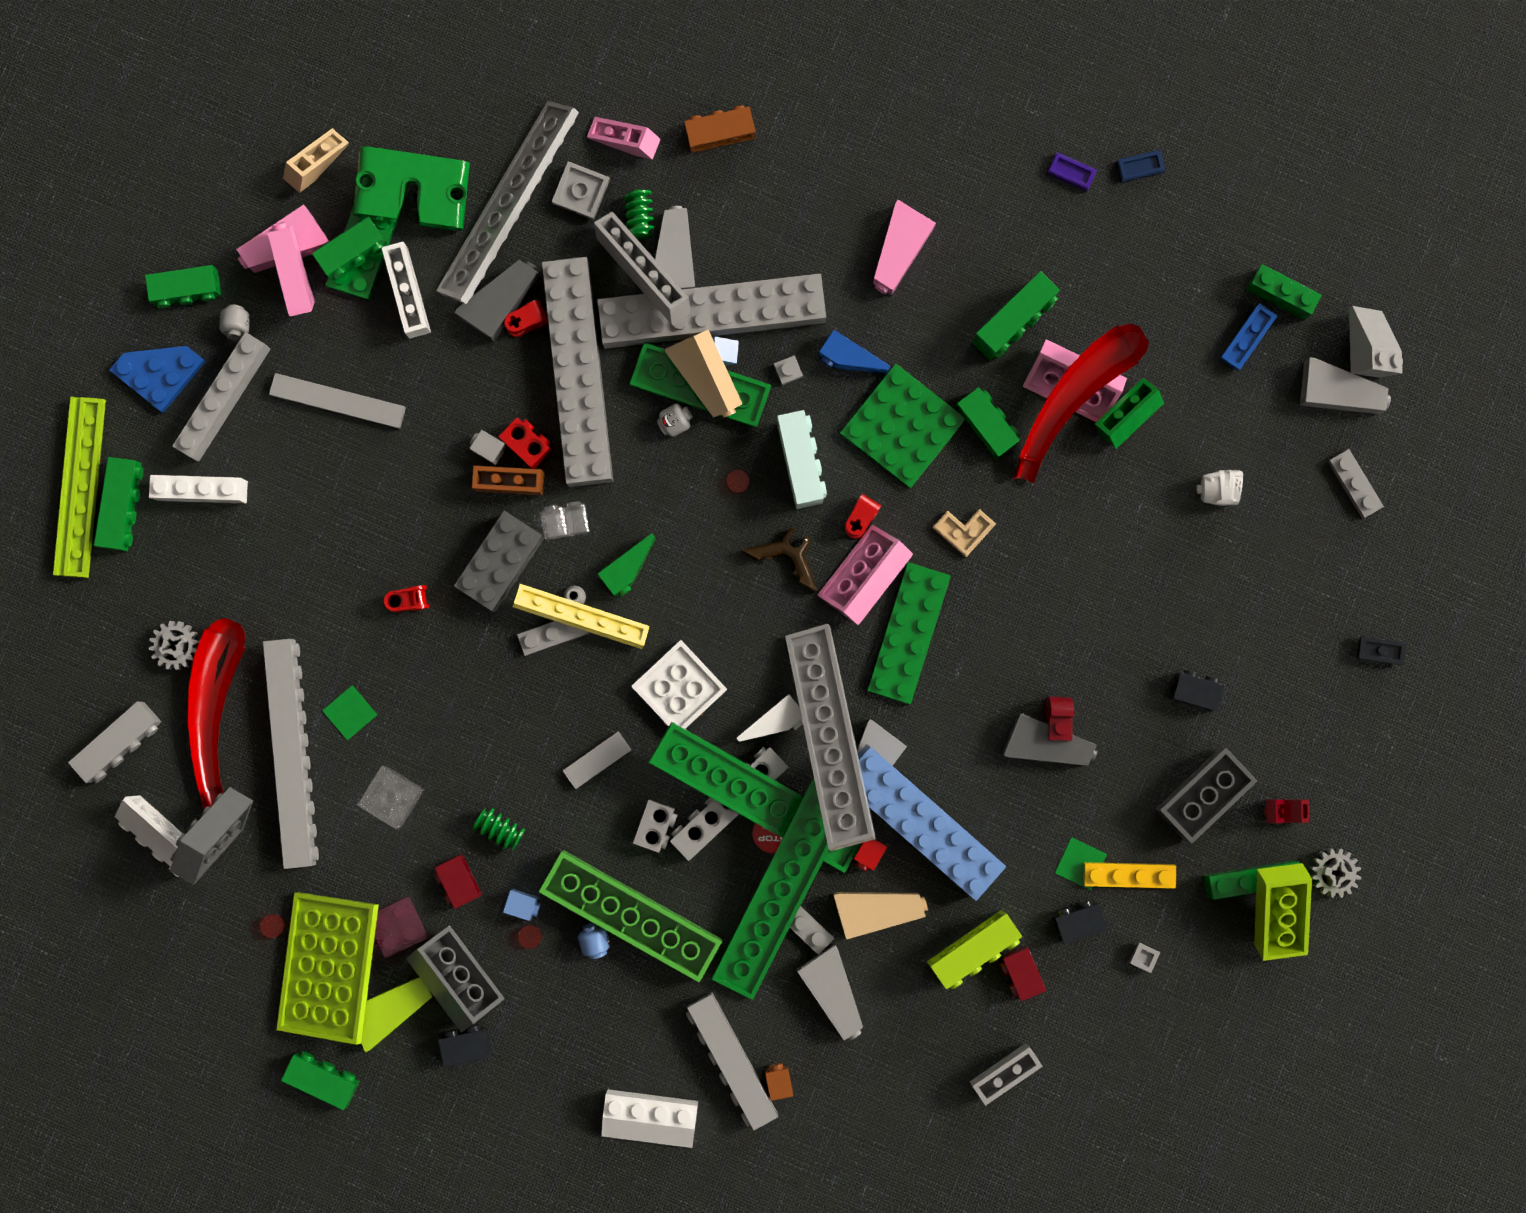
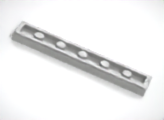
[269,373,406,429]

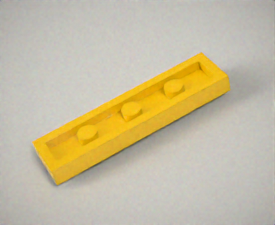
[1083,862,1176,888]

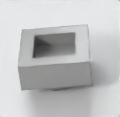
[774,355,803,385]
[1129,942,1160,973]

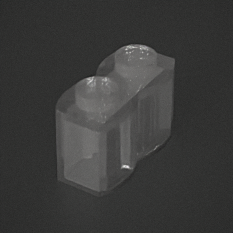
[540,501,590,540]

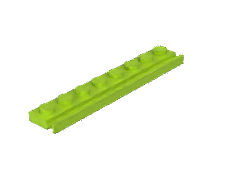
[53,397,106,578]

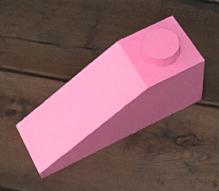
[587,117,660,159]

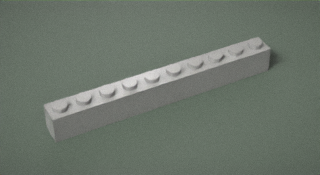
[263,639,319,869]

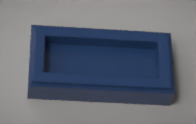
[1116,150,1166,183]

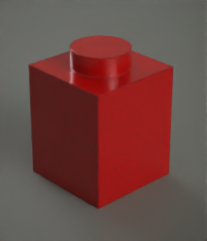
[853,840,887,872]

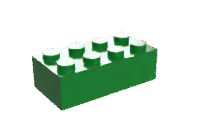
[972,271,1060,361]

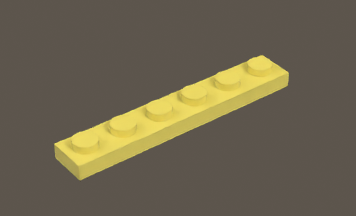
[513,584,649,649]

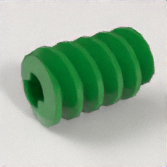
[624,189,654,239]
[473,808,525,852]

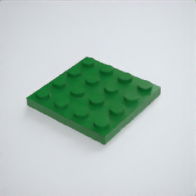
[840,364,966,489]

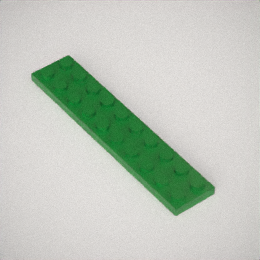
[648,722,862,873]
[712,777,829,1000]

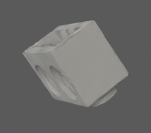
[633,800,677,852]

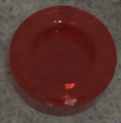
[727,470,749,493]
[260,914,285,938]
[518,925,542,949]

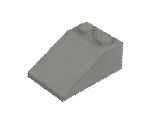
[1349,306,1403,378]

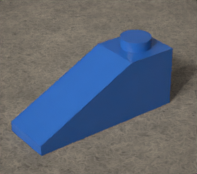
[819,330,890,374]

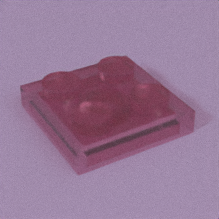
[375,897,428,958]

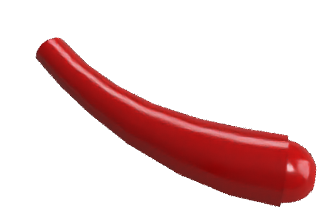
[1013,324,1149,484]
[188,618,246,810]

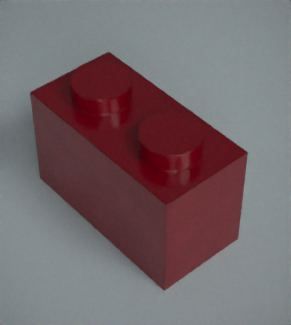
[434,854,482,909]
[1000,946,1047,1002]

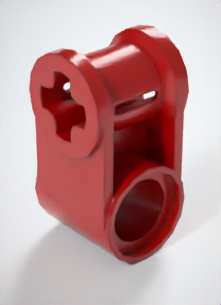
[504,300,549,337]
[845,494,882,539]
[384,585,430,613]

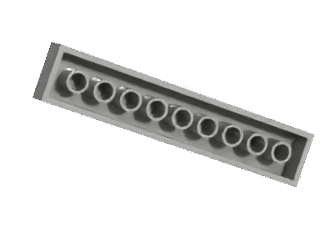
[542,257,613,487]
[598,274,826,349]

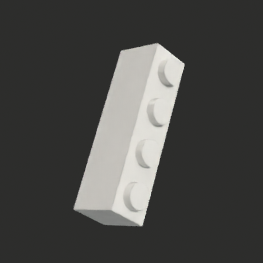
[382,242,431,339]
[149,475,248,503]

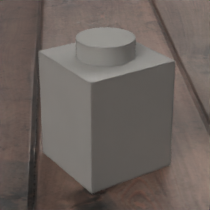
[470,430,507,466]

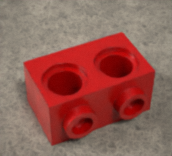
[498,417,552,469]

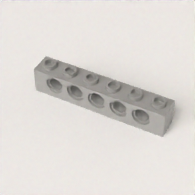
[670,747,788,861]

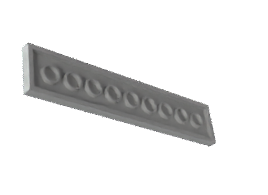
[436,101,579,304]
[785,624,876,851]

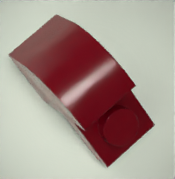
[1045,696,1074,742]
[1264,799,1309,823]

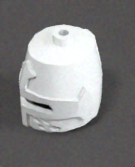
[1197,470,1243,506]

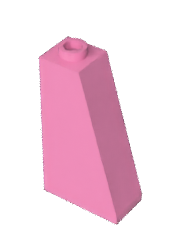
[873,200,936,295]
[236,205,330,273]
[268,222,315,316]

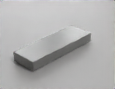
[563,731,632,789]

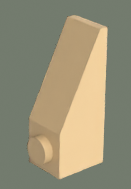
[283,128,349,193]

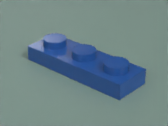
[1220,303,1277,371]

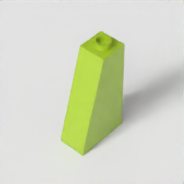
[361,977,434,1052]

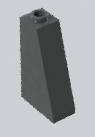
[454,260,540,342]
[1001,713,1098,766]

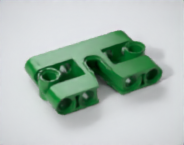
[352,146,470,231]

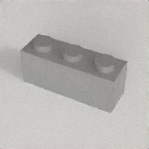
[970,1043,1043,1106]

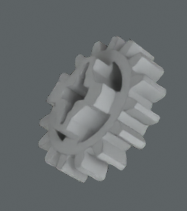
[149,621,200,670]
[1310,848,1361,898]

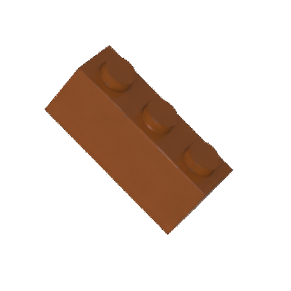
[685,106,756,153]
[472,466,544,496]

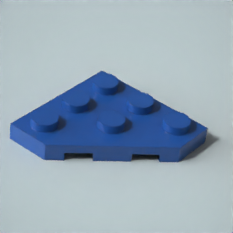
[110,346,206,413]

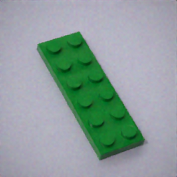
[326,178,410,301]
[630,342,771,428]
[867,562,951,704]

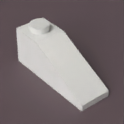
[737,695,803,742]

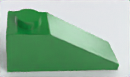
[598,533,656,597]

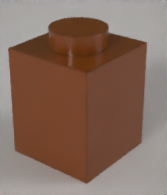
[765,1063,793,1101]

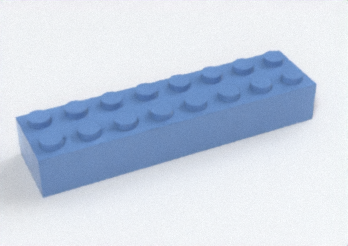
[858,744,1006,901]

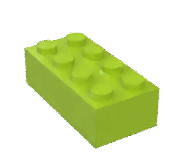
[1254,863,1312,961]
[927,910,1022,990]

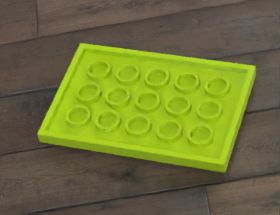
[277,892,379,1045]

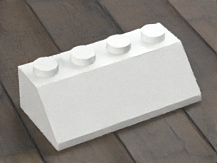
[115,795,182,877]
[602,1090,698,1148]

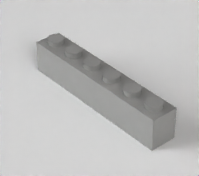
[594,212,691,325]
[173,332,270,462]
[686,992,778,1130]

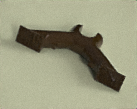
[742,528,817,593]

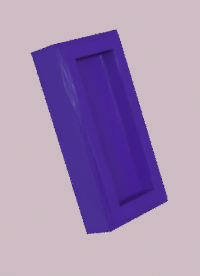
[1047,152,1097,192]

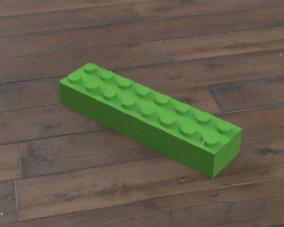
[539,850,722,982]

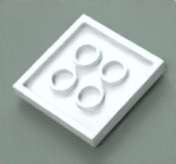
[632,640,727,729]

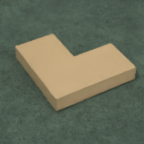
[933,509,996,558]

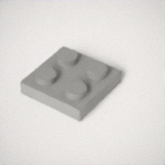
[552,161,610,220]

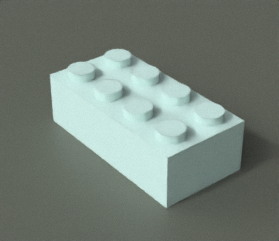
[777,410,827,510]

